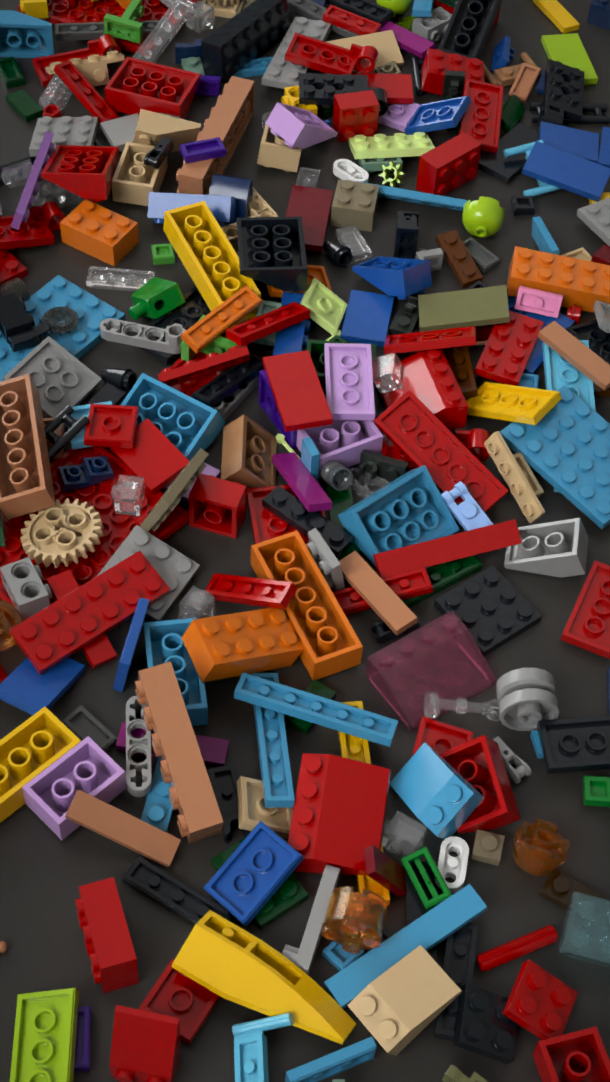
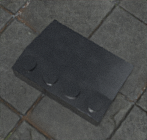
[237,216,308,292]

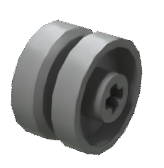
[496,668,560,731]

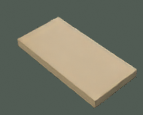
[326,30,404,73]

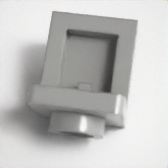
[416,248,444,271]

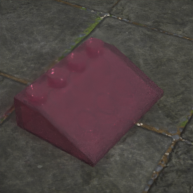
[365,610,497,731]

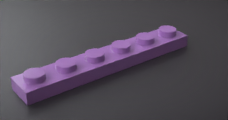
[11,131,55,230]

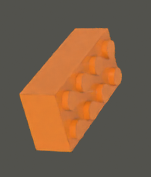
[181,608,304,683]

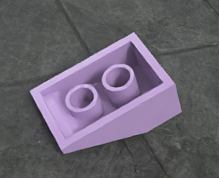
[265,102,338,149]

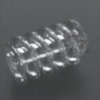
[39,74,72,111]

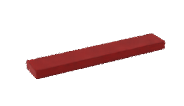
[373,519,522,579]

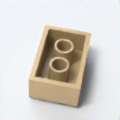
[111,142,167,206]

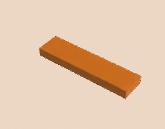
[181,285,262,354]

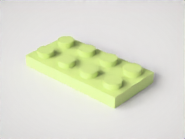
[349,132,435,159]

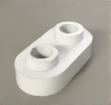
[333,159,369,183]
[435,836,469,893]

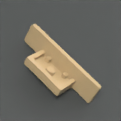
[45,51,125,87]
[484,431,545,524]

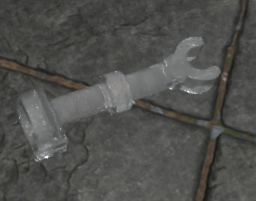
[423,691,500,721]

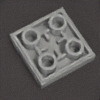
[100,113,139,152]
[306,528,345,591]

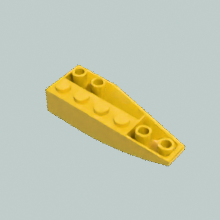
[171,910,356,1045]

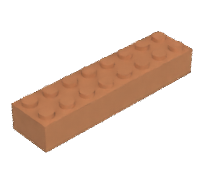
[176,76,255,195]

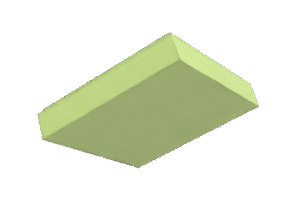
[300,278,348,335]

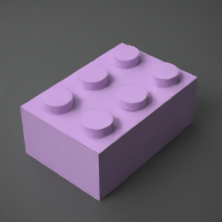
[296,420,384,478]
[22,736,127,841]

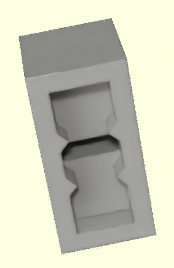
[412,7,452,43]
[0,557,53,621]

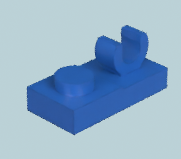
[491,35,515,72]

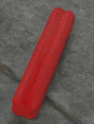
[476,925,558,972]

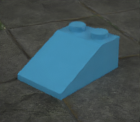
[0,10,55,58]
[389,742,485,839]

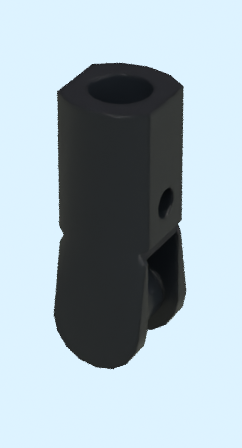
[144,137,174,169]
[8,324,51,352]
[371,614,421,644]

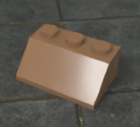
[221,414,277,489]

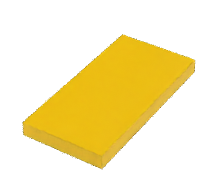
[466,382,562,425]

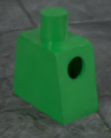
[128,277,185,320]

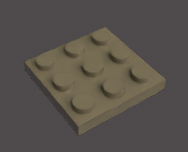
[139,448,209,532]

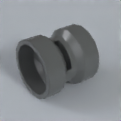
[321,460,353,491]

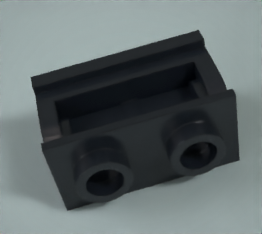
[394,211,419,259]

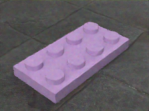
[324,343,375,420]

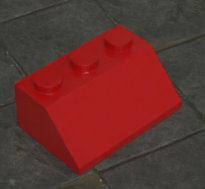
[439,735,521,834]

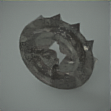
[42,307,79,336]

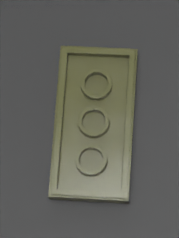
[418,285,510,332]

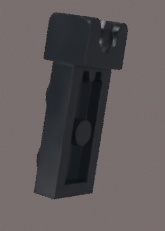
[207,764,251,844]

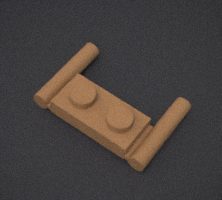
[484,52,542,87]

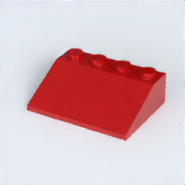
[105,57,201,119]
[41,145,119,202]
[374,349,468,429]
[288,753,391,876]

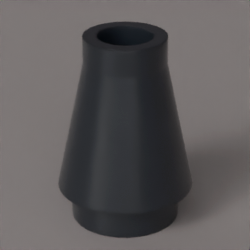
[323,240,352,267]
[101,367,137,391]

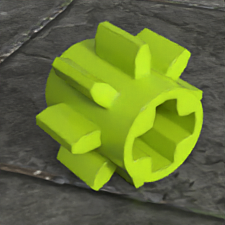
[379,161,406,187]

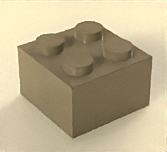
[330,179,379,232]

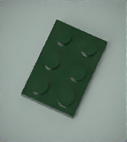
[211,837,309,930]

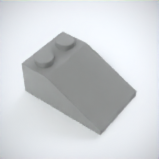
[504,518,588,578]

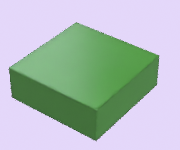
[151,243,175,265]

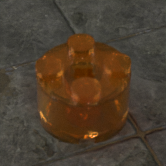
[321,886,388,954]

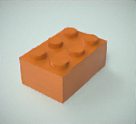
[60,199,139,266]

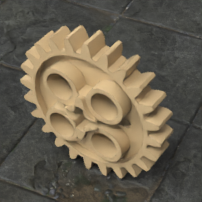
[20,498,104,568]

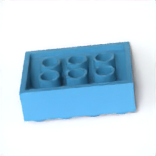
[121,373,225,461]
[337,465,460,567]

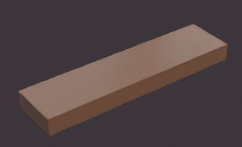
[538,321,610,391]
[339,550,418,636]
[65,789,181,867]

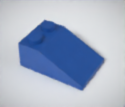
[352,256,432,299]

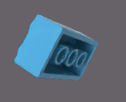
[143,618,208,726]

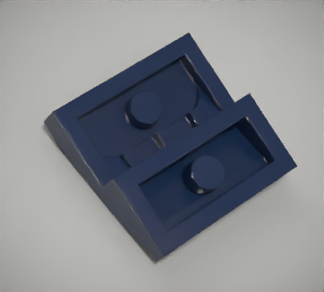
[208,174,253,222]

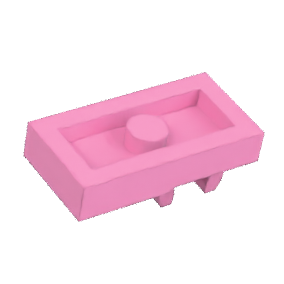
[514,286,563,318]

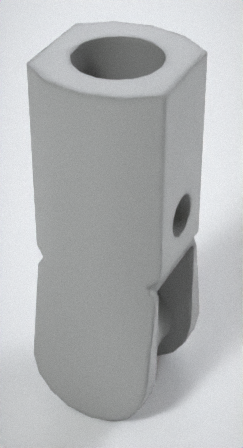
[493,736,532,784]

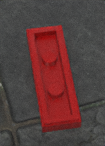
[322,5,381,35]

